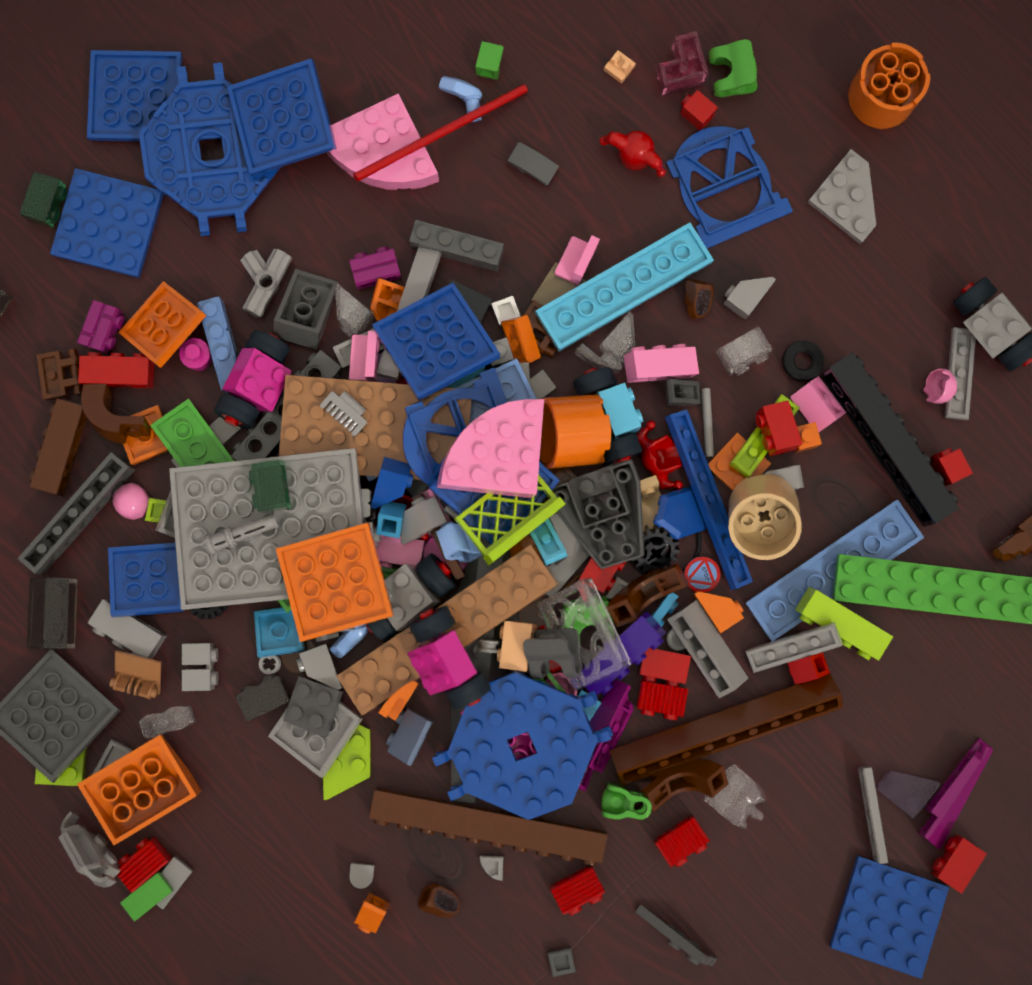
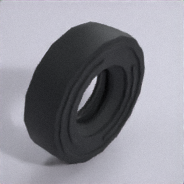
[782,340,824,381]

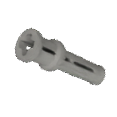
[205,513,280,555]

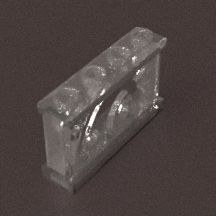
[537,578,632,690]

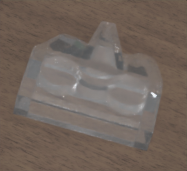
[703,763,767,829]

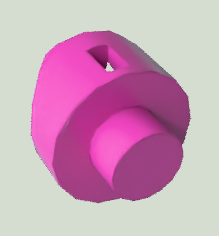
[179,338,213,371]

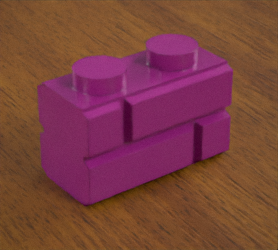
[349,247,402,290]
[77,300,124,355]

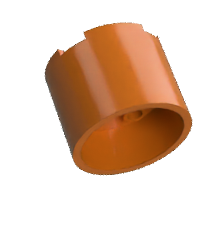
[848,43,930,129]
[539,394,611,469]

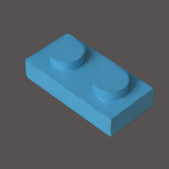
[651,592,679,627]

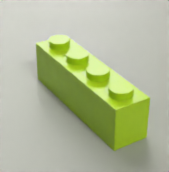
[795,586,893,661]

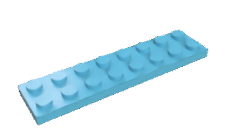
[535,222,714,352]

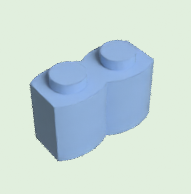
[436,522,482,563]

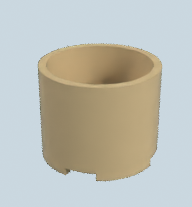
[729,473,802,560]

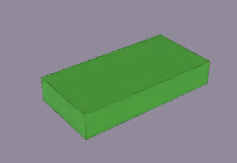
[120,872,174,922]

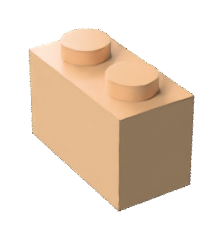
[497,620,537,672]

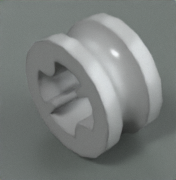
[477,638,499,653]
[259,655,281,674]

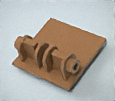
[110,650,161,699]

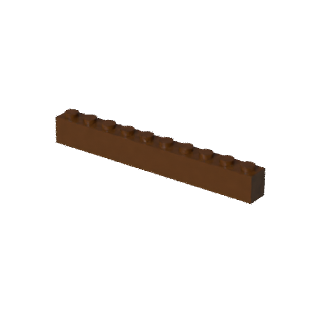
[609,673,843,786]
[369,788,607,866]

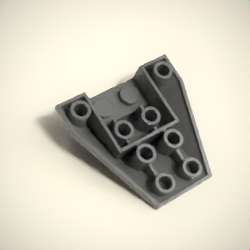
[552,459,645,569]

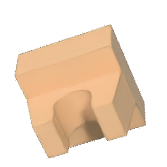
[604,50,636,84]

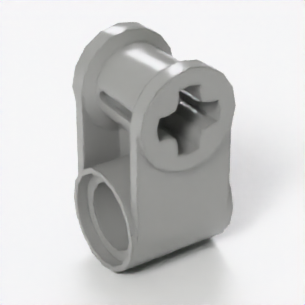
[761,465,804,490]

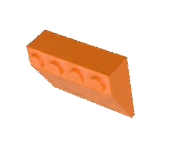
[77,734,201,846]

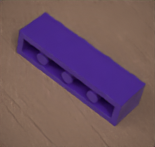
[577,612,666,696]

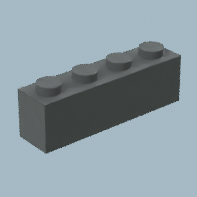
[409,220,504,272]

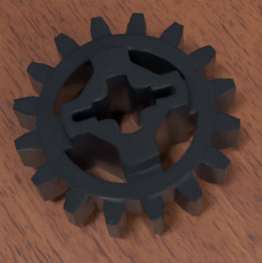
[632,524,680,573]

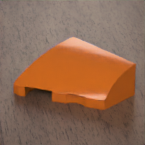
[378,680,419,721]

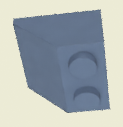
[386,708,434,766]

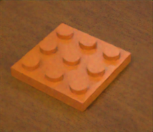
[118,281,206,368]

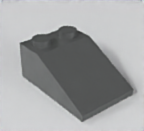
[273,269,339,350]

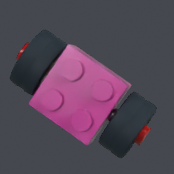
[214,330,292,429]
[407,606,491,709]

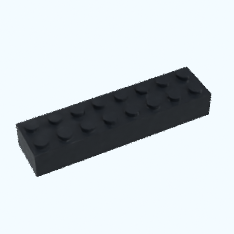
[820,352,959,527]

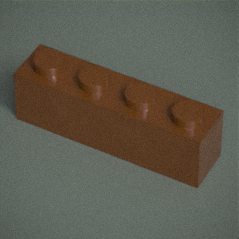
[29,398,87,496]

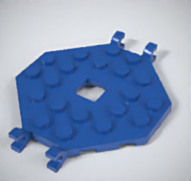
[139,63,281,237]
[432,671,613,820]

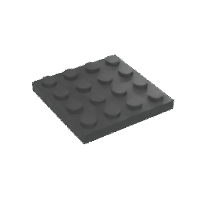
[0,649,121,783]

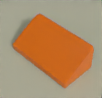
[501,315,541,363]

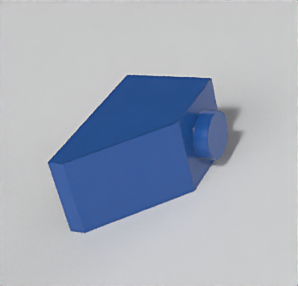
[370,457,414,509]

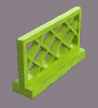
[455,474,565,565]

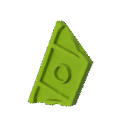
[323,724,371,800]

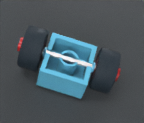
[573,367,643,466]

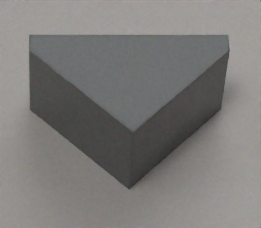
[664,379,701,408]

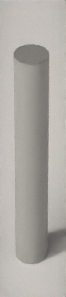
[701,388,714,458]

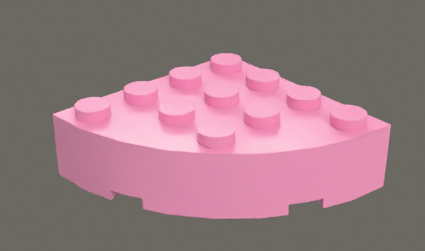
[327,94,439,190]
[437,399,544,498]

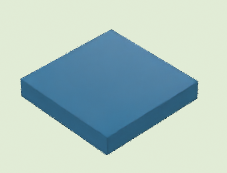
[254,607,305,658]

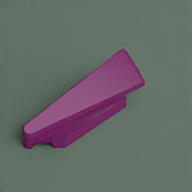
[579,680,633,792]
[918,738,993,849]

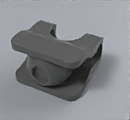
[523,628,582,679]

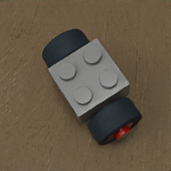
[953,277,1032,372]
[366,553,457,642]

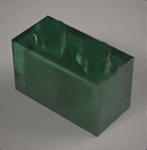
[20,172,67,228]
[249,460,291,513]

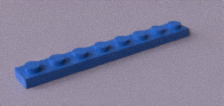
[665,409,753,590]

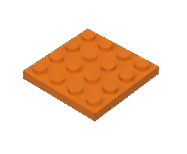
[276,523,394,642]

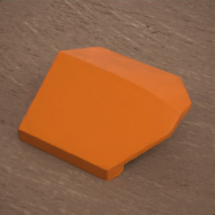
[370,278,405,322]

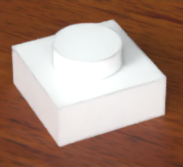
[491,296,520,326]

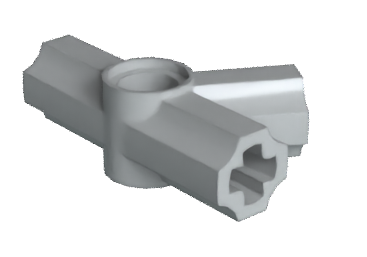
[240,249,292,318]

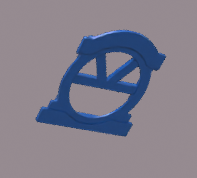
[666,126,793,249]
[402,368,507,486]

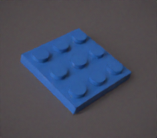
[108,543,184,617]

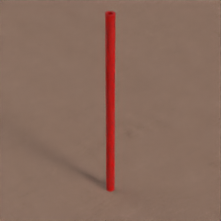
[353,84,528,182]

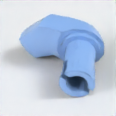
[439,76,483,122]
[329,624,369,658]

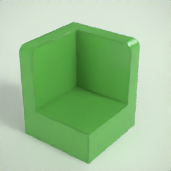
[476,41,503,80]

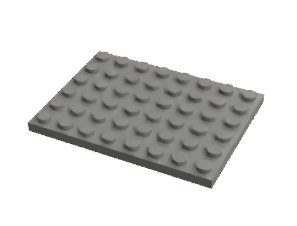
[169,448,364,610]

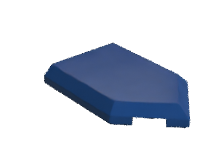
[653,486,707,540]

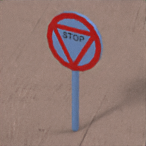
[684,556,721,593]

